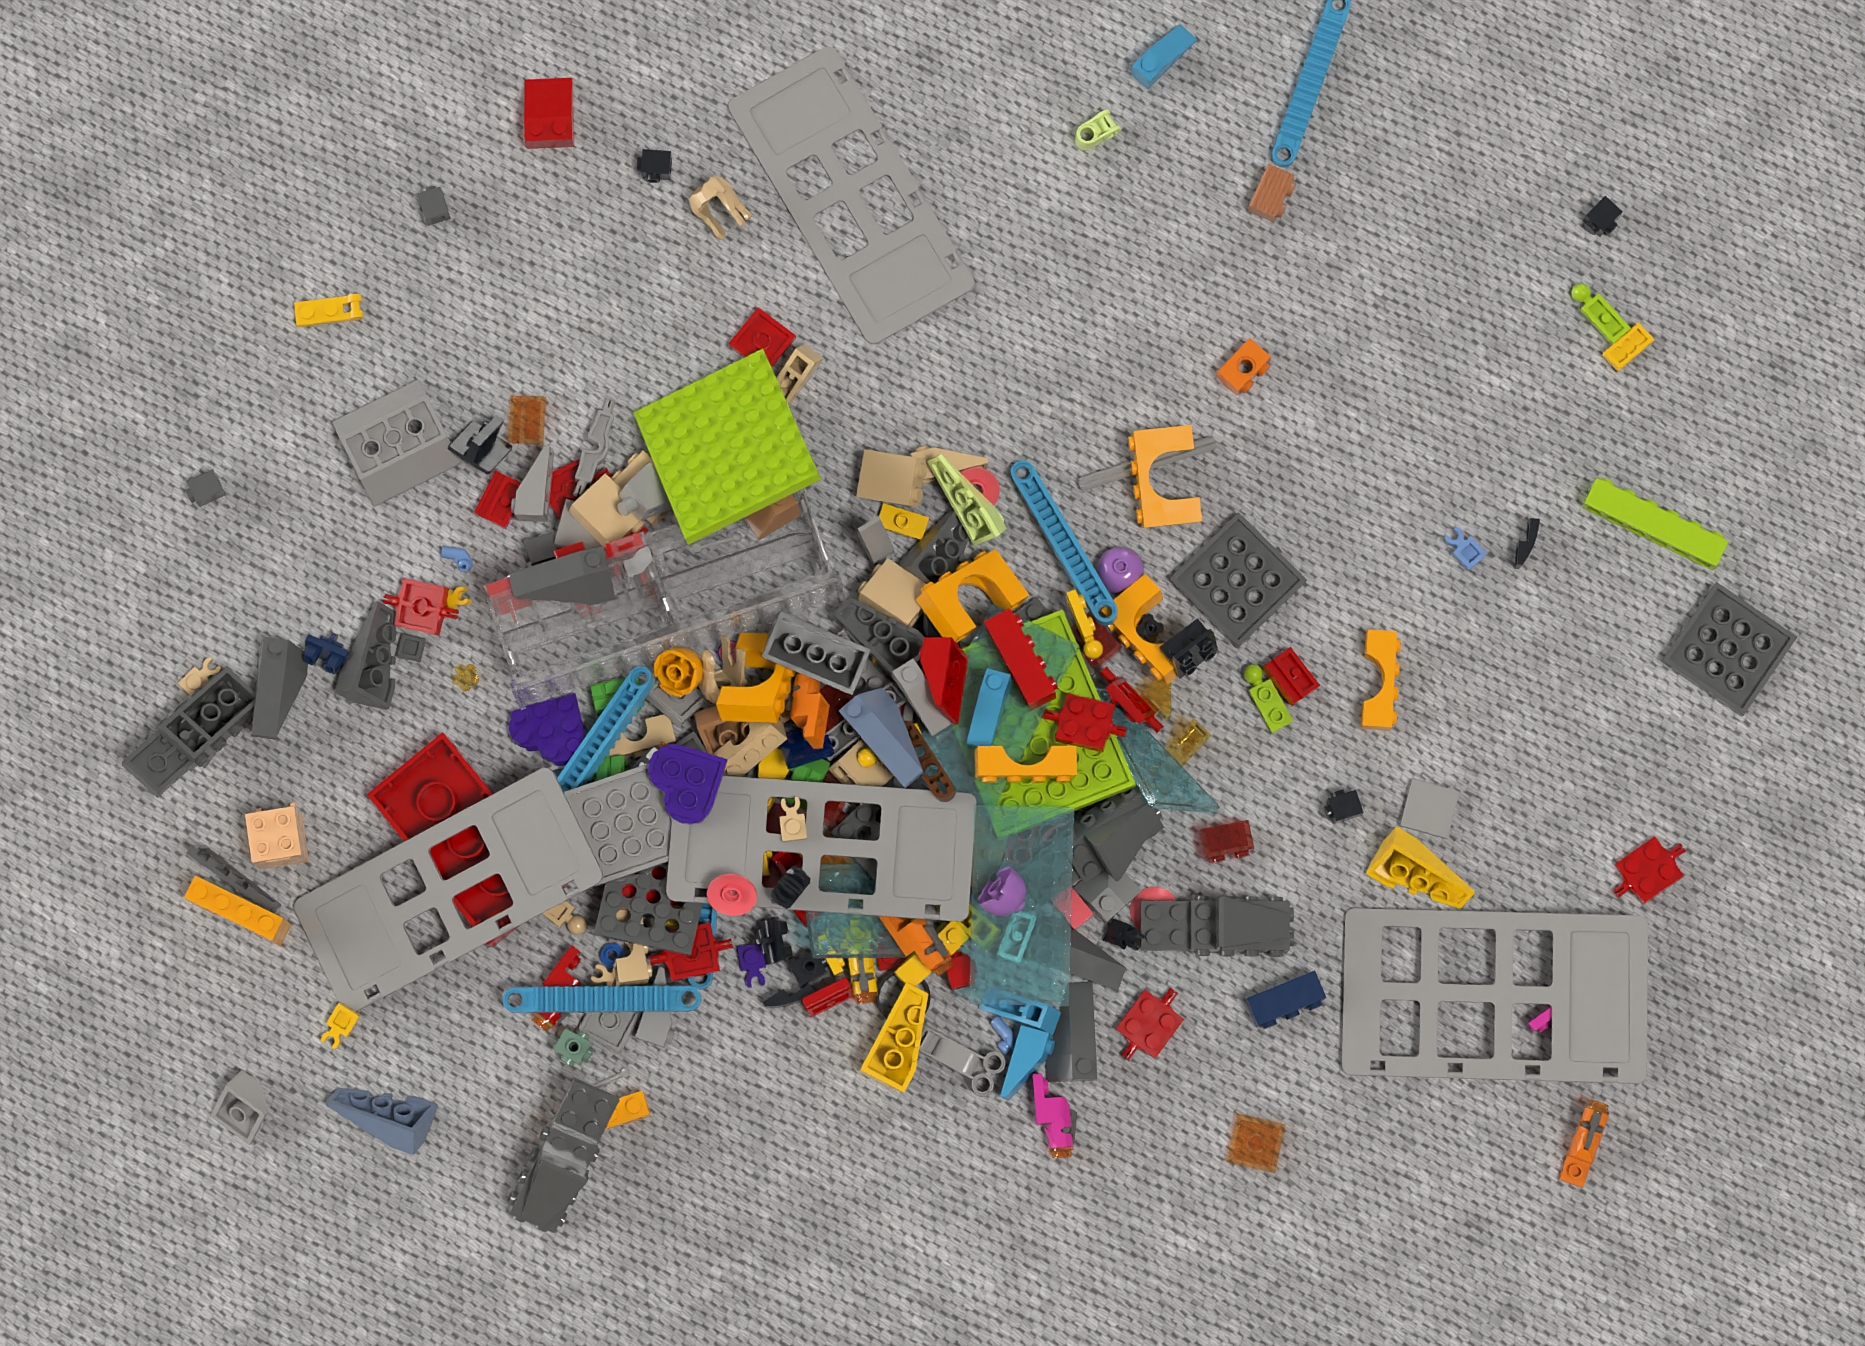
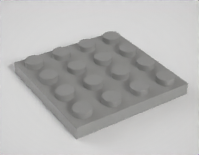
[564,764,672,887]

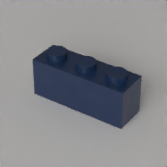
[1245,970,1327,1029]

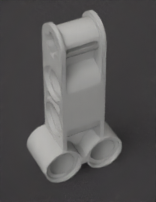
[919,1025,1005,1097]

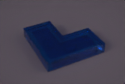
[779,728,835,769]

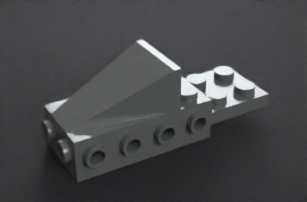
[122,666,255,798]
[1016,785,1165,907]
[1140,896,1294,957]
[507,1078,620,1233]

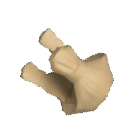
[689,175,752,240]
[699,635,748,703]

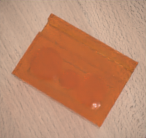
[508,395,547,445]

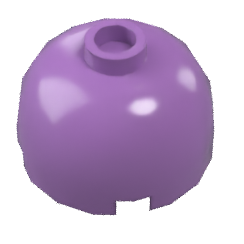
[1096,547,1144,595]
[978,866,1026,917]

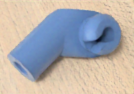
[441,546,473,572]
[991,1016,1015,1054]

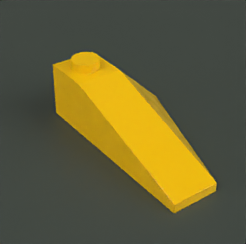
[1366,826,1475,909]
[859,982,928,1093]

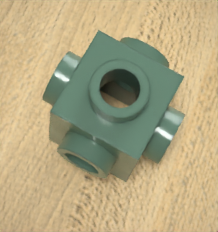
[553,1028,594,1067]

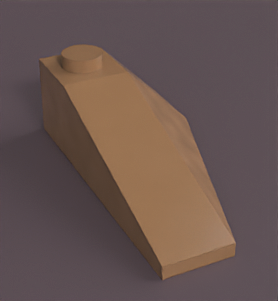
[745,494,801,540]
[694,694,791,755]

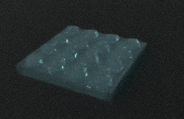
[799,864,907,958]

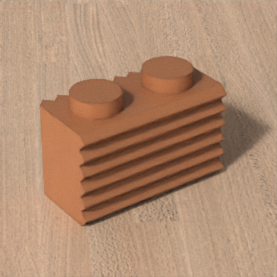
[1248,164,1296,222]

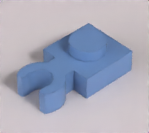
[1444,527,1487,571]

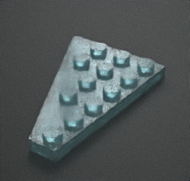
[1096,688,1220,813]

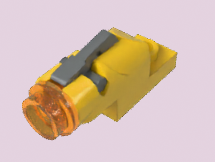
[844,919,878,1004]

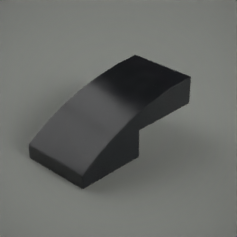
[1514,518,1540,569]
[763,984,815,1009]

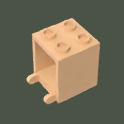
[245,802,309,870]

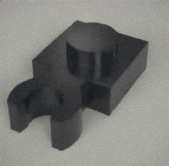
[1103,919,1145,951]

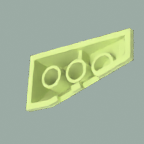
[927,454,1007,546]

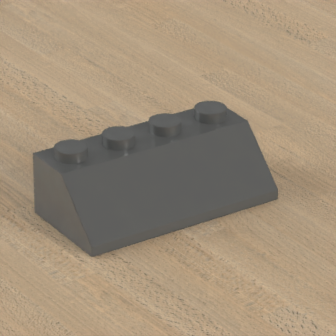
[762,612,871,695]

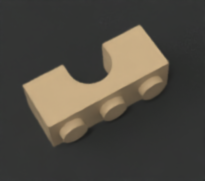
[607,714,677,759]
[713,720,787,777]
[609,910,652,986]

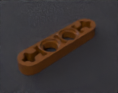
[904,721,956,802]

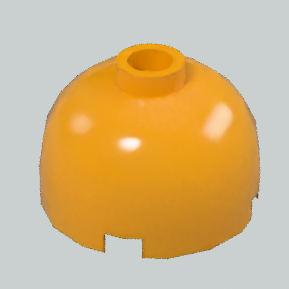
[654,646,703,697]

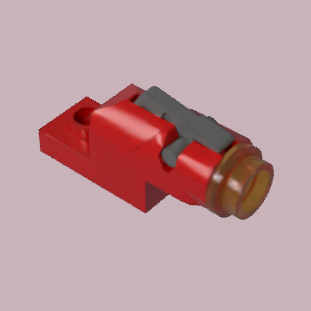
[531,945,582,1032]

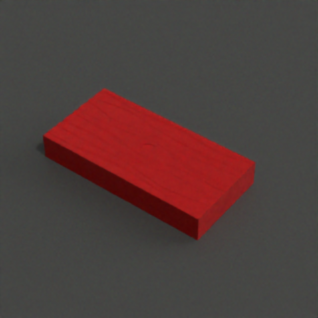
[367,732,569,948]

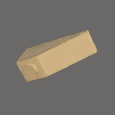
[777,344,824,406]
[911,446,988,484]

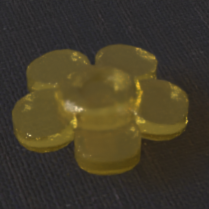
[452,664,479,691]

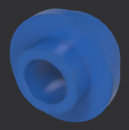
[601,943,625,968]

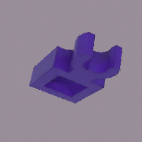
[738,944,766,988]

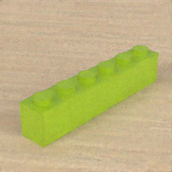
[1581,478,1729,571]

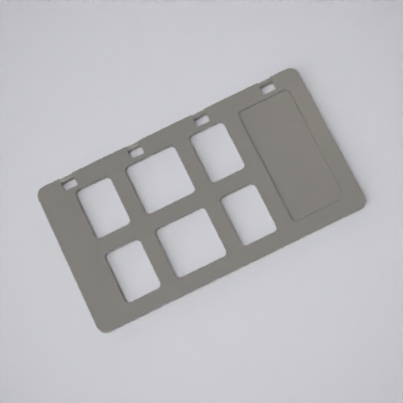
[1342,908,1648,1084]

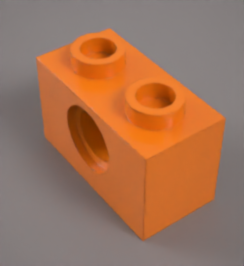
[1216,338,1271,396]

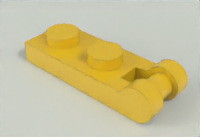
[294,294,364,327]

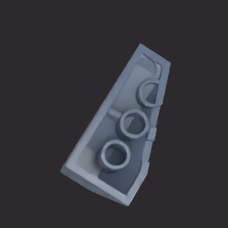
[839,688,924,788]
[326,1087,438,1155]

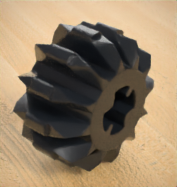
[771,866,811,909]

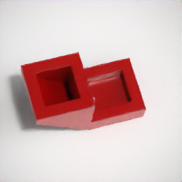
[762,852,803,888]

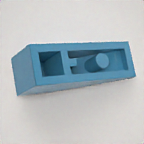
[1131,24,1197,89]
[966,668,1012,747]
[978,986,1061,1035]
[1000,1025,1055,1101]

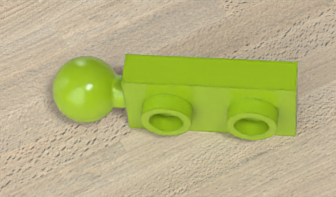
[1572,283,1631,345]
[1243,664,1293,733]

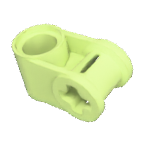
[1075,109,1122,151]

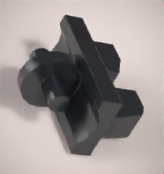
[753,916,793,965]

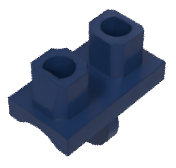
[303,633,348,675]

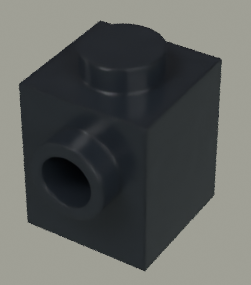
[637,149,672,183]
[1583,196,1623,237]
[1324,789,1364,824]
[789,950,829,988]

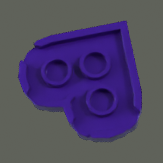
[509,693,586,766]
[648,744,728,825]

